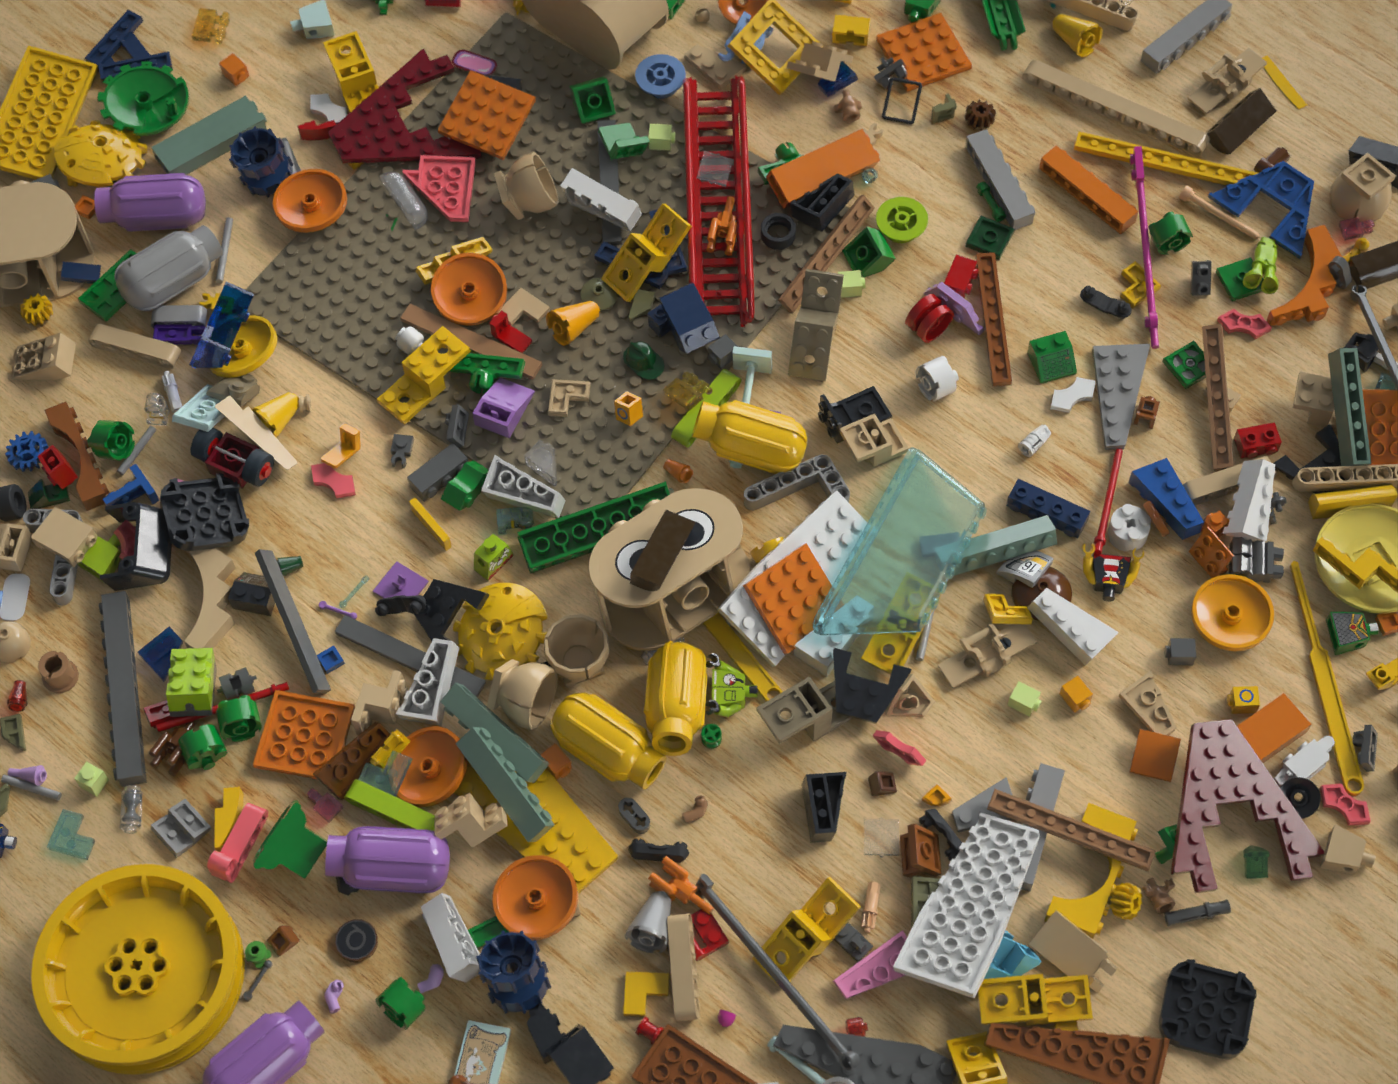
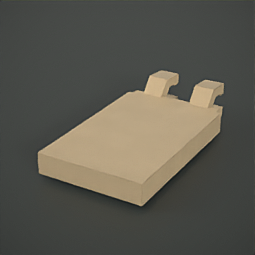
[1029,910,1117,993]

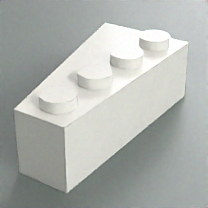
[560,168,642,232]
[481,455,566,518]
[1027,588,1119,665]
[396,638,459,726]
[421,893,480,982]

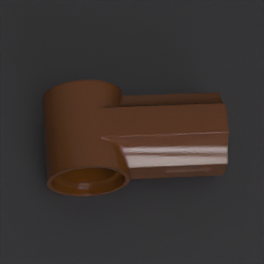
[1254,147,1290,173]

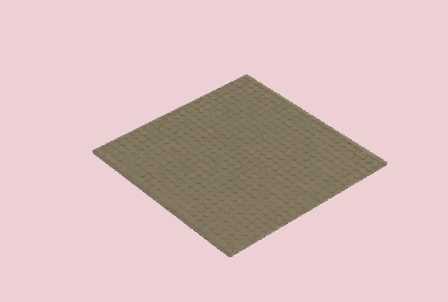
[233,13,849,517]

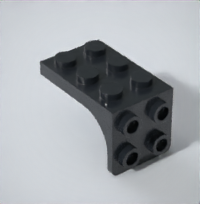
[818,386,892,444]

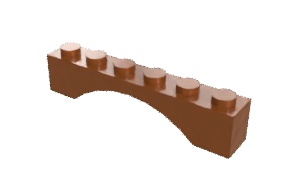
[45,401,109,511]

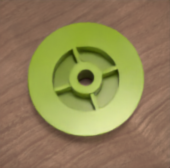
[876,197,928,243]

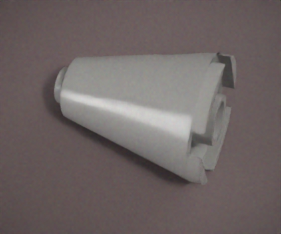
[625,891,671,953]

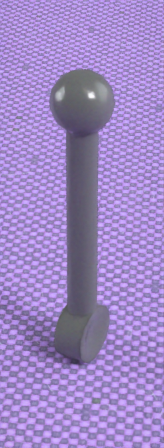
[243,960,272,1001]

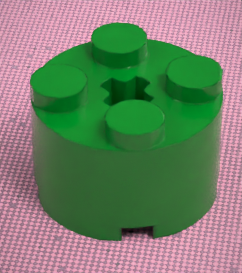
[1148,212,1193,255]
[87,420,135,460]
[216,695,262,742]
[178,724,228,770]
[375,977,426,1030]

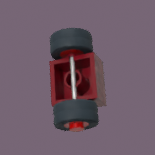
[190,428,274,489]

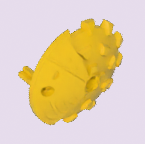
[54,120,148,187]
[453,583,548,681]

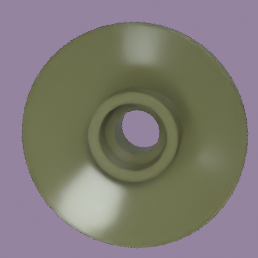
[580,278,618,311]

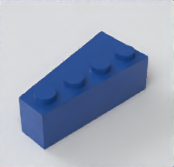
[1128,458,1204,540]

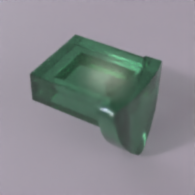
[1243,845,1270,879]

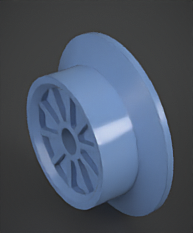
[635,54,686,99]

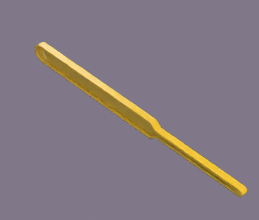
[1290,561,1364,796]
[703,613,782,702]

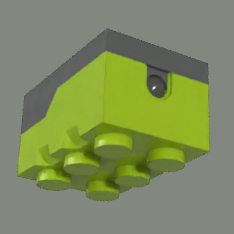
[166,648,217,717]

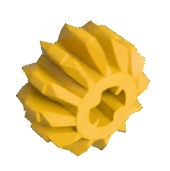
[20,293,53,326]
[1110,883,1143,920]

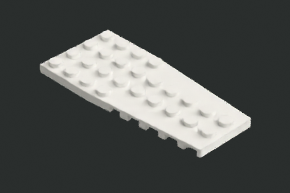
[717,491,876,667]
[893,813,1040,998]

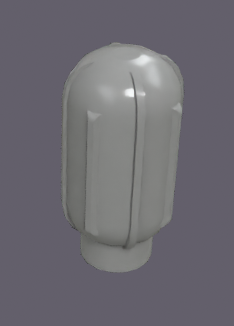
[114,225,223,311]

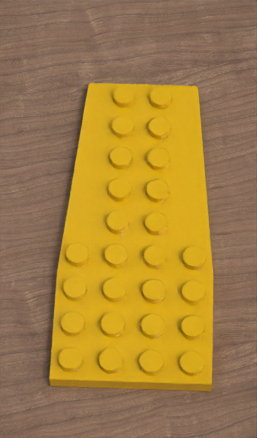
[454,761,618,894]

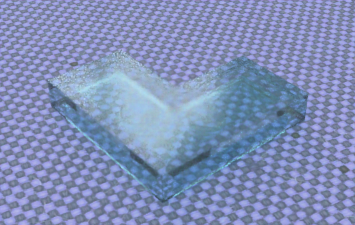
[359,750,413,797]
[47,809,95,860]

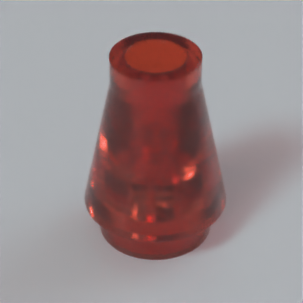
[7,680,28,712]

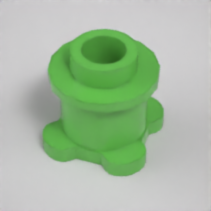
[245,941,271,969]

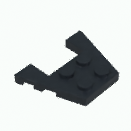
[1273,424,1345,494]
[414,579,490,646]
[833,648,912,724]

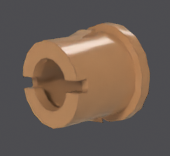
[38,651,79,693]

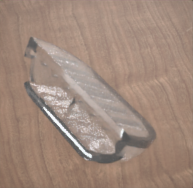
[379,172,428,230]

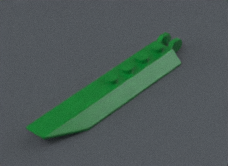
[982,0,1026,51]

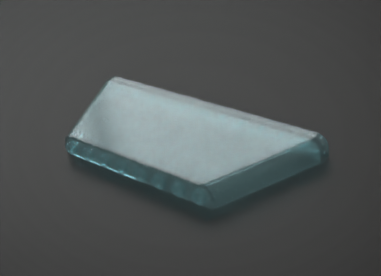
[813,447,987,635]

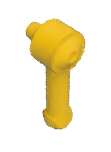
[1343,238,1370,262]

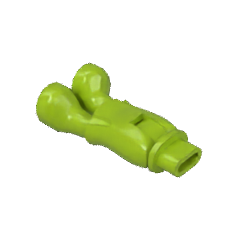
[1243,237,1279,294]

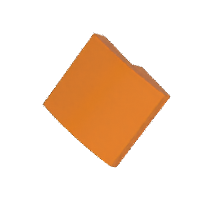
[1130,729,1181,782]

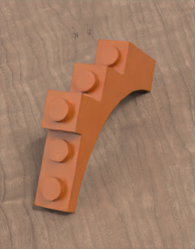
[1267,224,1342,326]

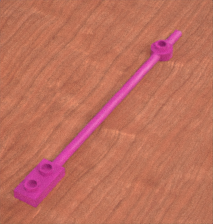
[1130,146,1159,349]

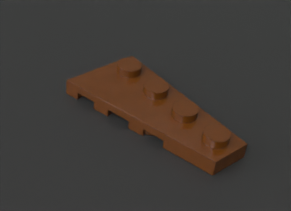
[313,722,391,800]

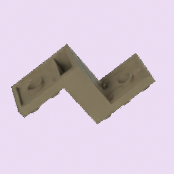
[788,269,844,381]
[757,676,853,744]

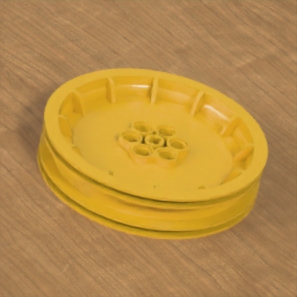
[31,864,245,1075]

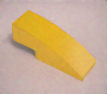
[215,787,244,852]

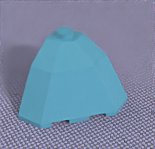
[984,930,1041,979]

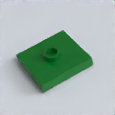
[1216,257,1263,302]

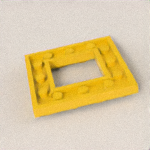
[727,0,823,96]

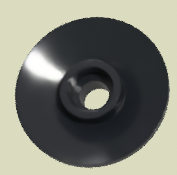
[1280,777,1321,819]

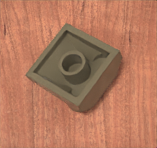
[206,374,260,407]

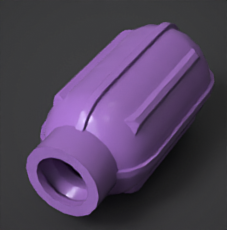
[94,173,206,232]
[325,826,450,893]
[202,1000,325,1084]

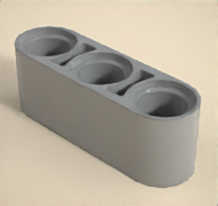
[151,305,207,329]

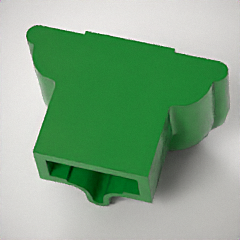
[253,800,327,879]

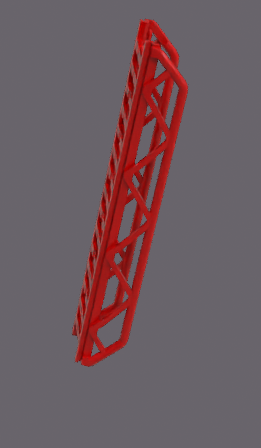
[683,75,755,327]

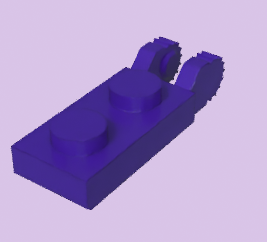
[153,324,208,345]

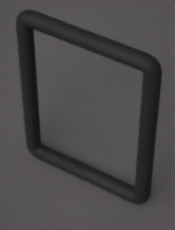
[882,77,922,124]

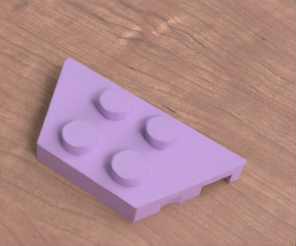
[924,282,985,336]

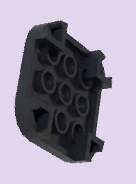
[160,473,249,551]
[1159,959,1257,1059]

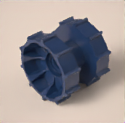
[229,126,294,198]
[476,931,551,1014]

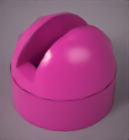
[718,1009,736,1027]

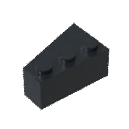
[790,173,855,232]
[801,772,847,843]

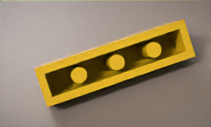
[1308,485,1398,519]

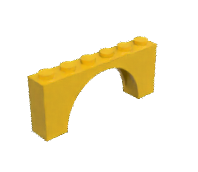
[1044,803,1138,939]

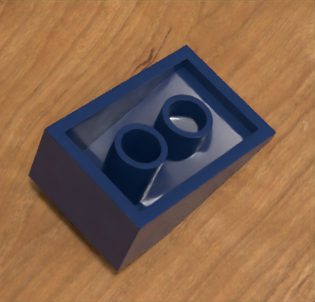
[659,283,720,353]

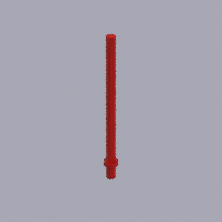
[1094,449,1123,555]
[156,682,289,732]

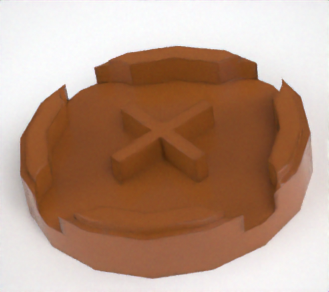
[1143,500,1170,537]

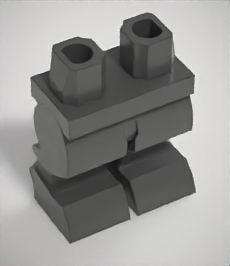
[1229,537,1284,583]

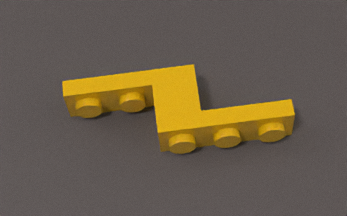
[1313,537,1398,593]

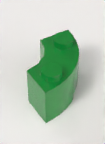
[441,461,489,511]

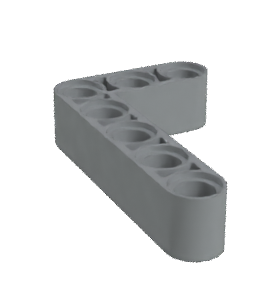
[744,454,850,511]
[23,509,83,606]

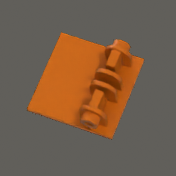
[1188,526,1234,578]

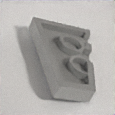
[952,777,1012,833]

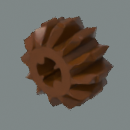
[965,99,996,131]

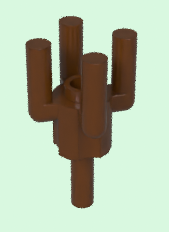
[149,719,199,777]

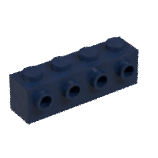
[1006,478,1090,538]

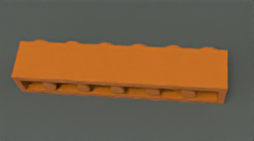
[1039,145,1138,234]

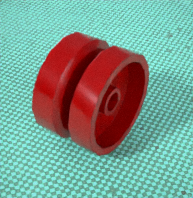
[905,294,954,343]

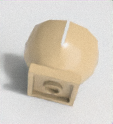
[494,152,559,220]
[1330,153,1396,224]
[544,614,610,687]
[487,659,558,729]

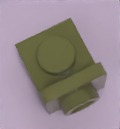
[931,94,957,123]

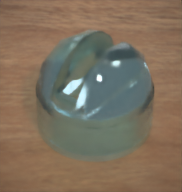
[862,168,878,183]

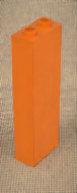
[766,129,880,209]
[1237,693,1311,763]

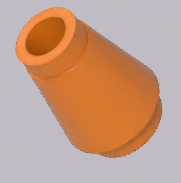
[663,459,693,483]

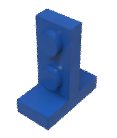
[103,464,160,506]

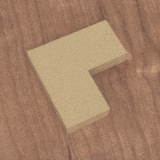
[497,288,550,326]
[548,379,591,417]

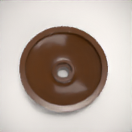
[1011,567,1072,621]

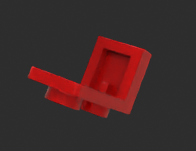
[490,310,532,353]

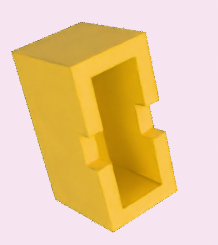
[832,15,870,46]

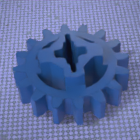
[5,431,49,472]

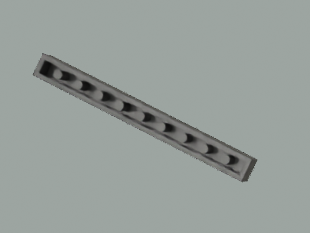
[99,591,147,787]

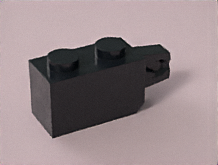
[527,1003,565,1064]

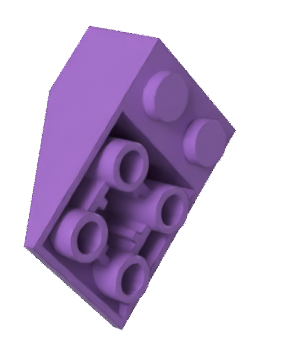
[472,378,535,438]

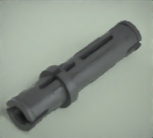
[1164,899,1231,926]

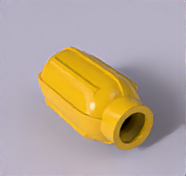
[692,400,807,474]
[644,641,707,756]
[550,693,667,790]

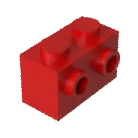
[944,255,979,299]
[1234,422,1282,459]
[37,445,78,489]

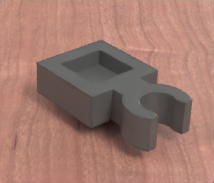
[391,434,414,468]

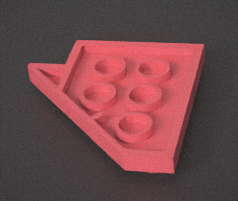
[403,155,476,222]

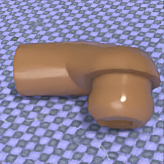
[682,795,708,823]

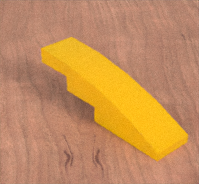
[416,237,493,285]

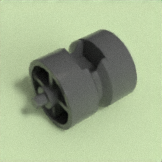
[217,667,257,701]

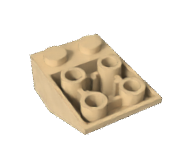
[12,333,76,380]
[0,523,32,572]

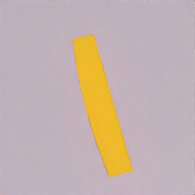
[1262,55,1307,109]

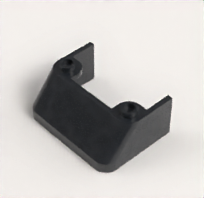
[100,502,172,591]

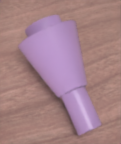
[8,765,47,786]

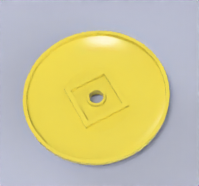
[1314,503,1398,613]

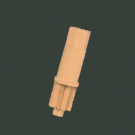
[861,882,881,933]

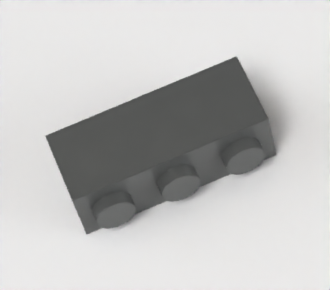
[407,443,468,501]

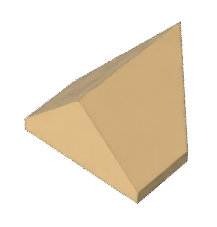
[886,674,935,717]

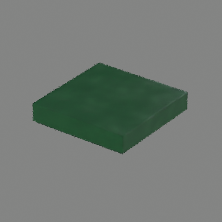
[965,216,1015,260]

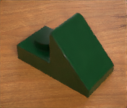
[28,479,70,509]

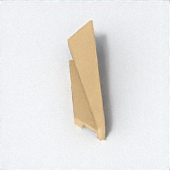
[215,396,298,470]

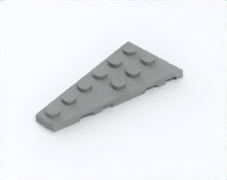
[1092,344,1150,450]

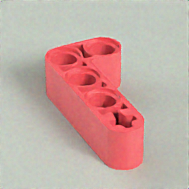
[207,803,268,883]

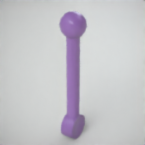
[319,601,357,619]

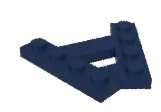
[85,10,173,84]
[594,209,687,289]

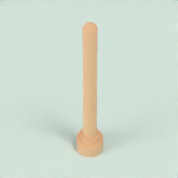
[1179,186,1260,240]

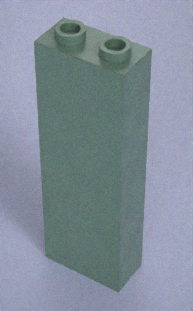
[151,96,267,175]

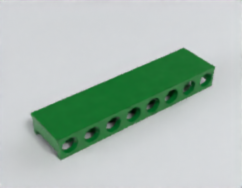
[517,481,670,574]

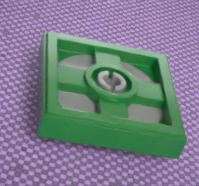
[1162,341,1206,389]

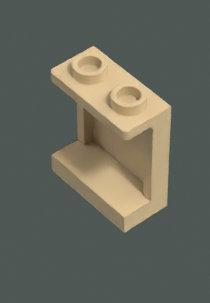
[31,507,98,567]

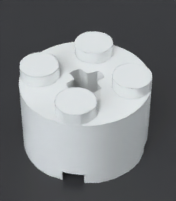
[915,356,959,401]
[1108,504,1151,551]

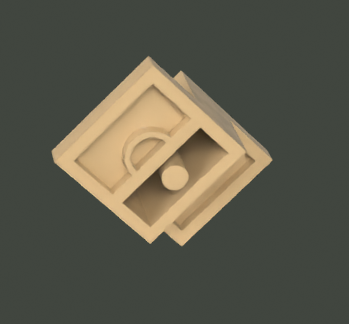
[787,41,853,82]
[1293,372,1337,430]
[839,414,909,467]
[351,670,408,736]
[435,793,507,848]

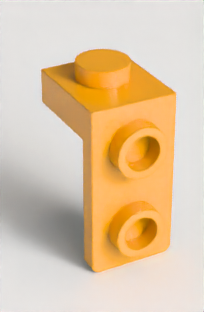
[321,423,361,469]

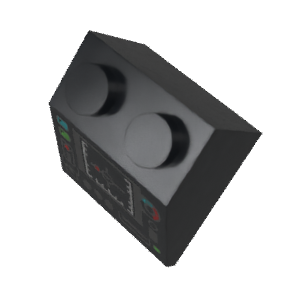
[228,572,275,616]

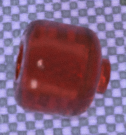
[845,1017,868,1037]

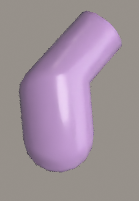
[417,964,444,993]
[324,980,344,1013]

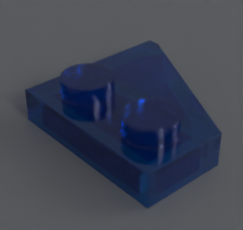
[817,61,858,97]
[138,626,183,682]

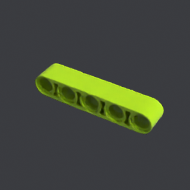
[671,369,742,448]
[344,779,435,831]

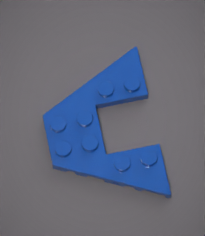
[1208,161,1314,259]

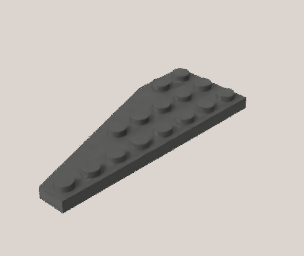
[773,1025,957,1084]

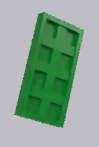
[78,249,137,322]

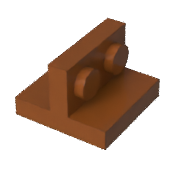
[900,824,942,877]

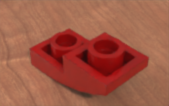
[297,120,336,141]

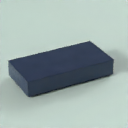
[61,262,101,284]

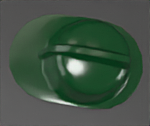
[623,341,665,380]

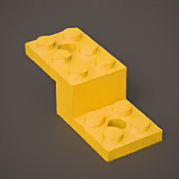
[323,31,379,112]
[601,203,692,302]
[377,326,471,425]
[861,573,943,675]
[752,877,861,987]
[978,974,1093,1026]
[946,1031,1008,1084]

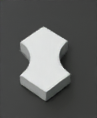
[310,94,347,125]
[1050,377,1096,413]

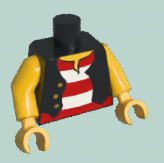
[1081,543,1144,602]

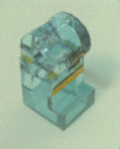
[496,507,534,535]

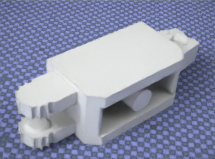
[1274,735,1335,787]

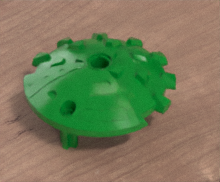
[98,61,189,136]

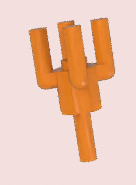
[706,196,737,256]
[648,856,714,915]

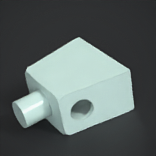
[290,0,335,39]

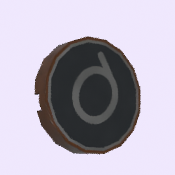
[335,919,378,962]

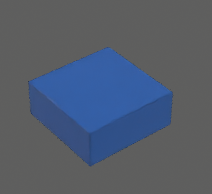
[317,645,345,674]

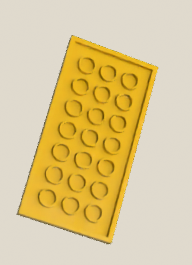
[0,45,98,180]

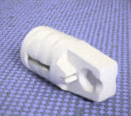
[1018,425,1051,457]

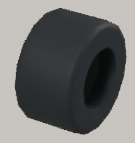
[0,484,27,522]

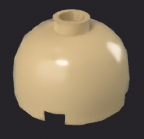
[0,621,31,663]

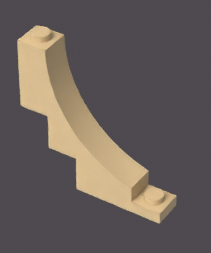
[184,548,235,649]

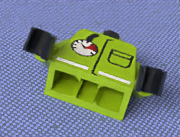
[705,653,757,717]

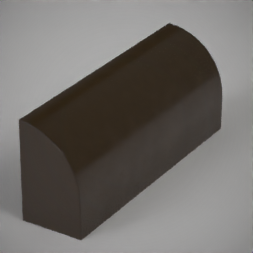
[1206,88,1277,154]
[1348,241,1398,289]
[630,510,696,591]

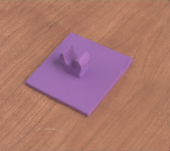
[373,561,429,599]

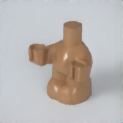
[834,90,862,122]
[1142,878,1176,914]

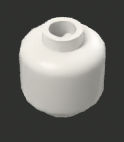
[395,327,424,355]

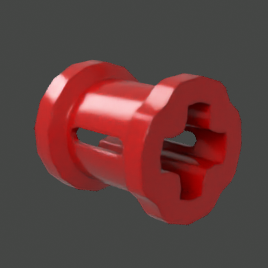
[635,1017,664,1045]

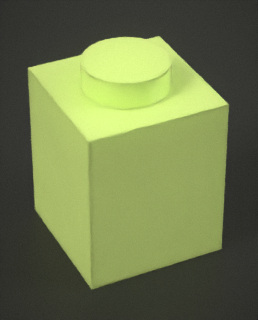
[649,124,675,151]
[838,270,865,298]
[1008,681,1042,717]
[74,761,109,797]

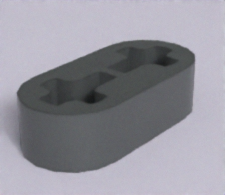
[1329,256,1352,289]
[618,797,650,834]

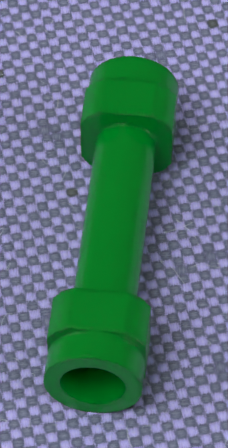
[976,181,1006,222]

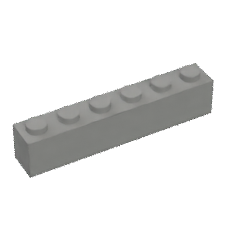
[1141,0,1233,74]
[965,129,1035,230]
[1021,763,1065,892]

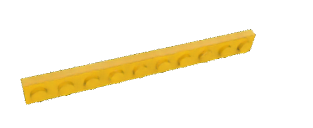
[1074,131,1258,185]

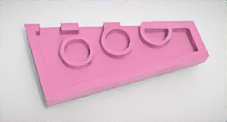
[833,930,907,999]

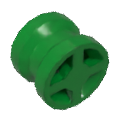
[701,724,722,749]

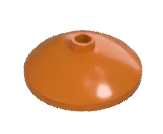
[717,0,769,25]

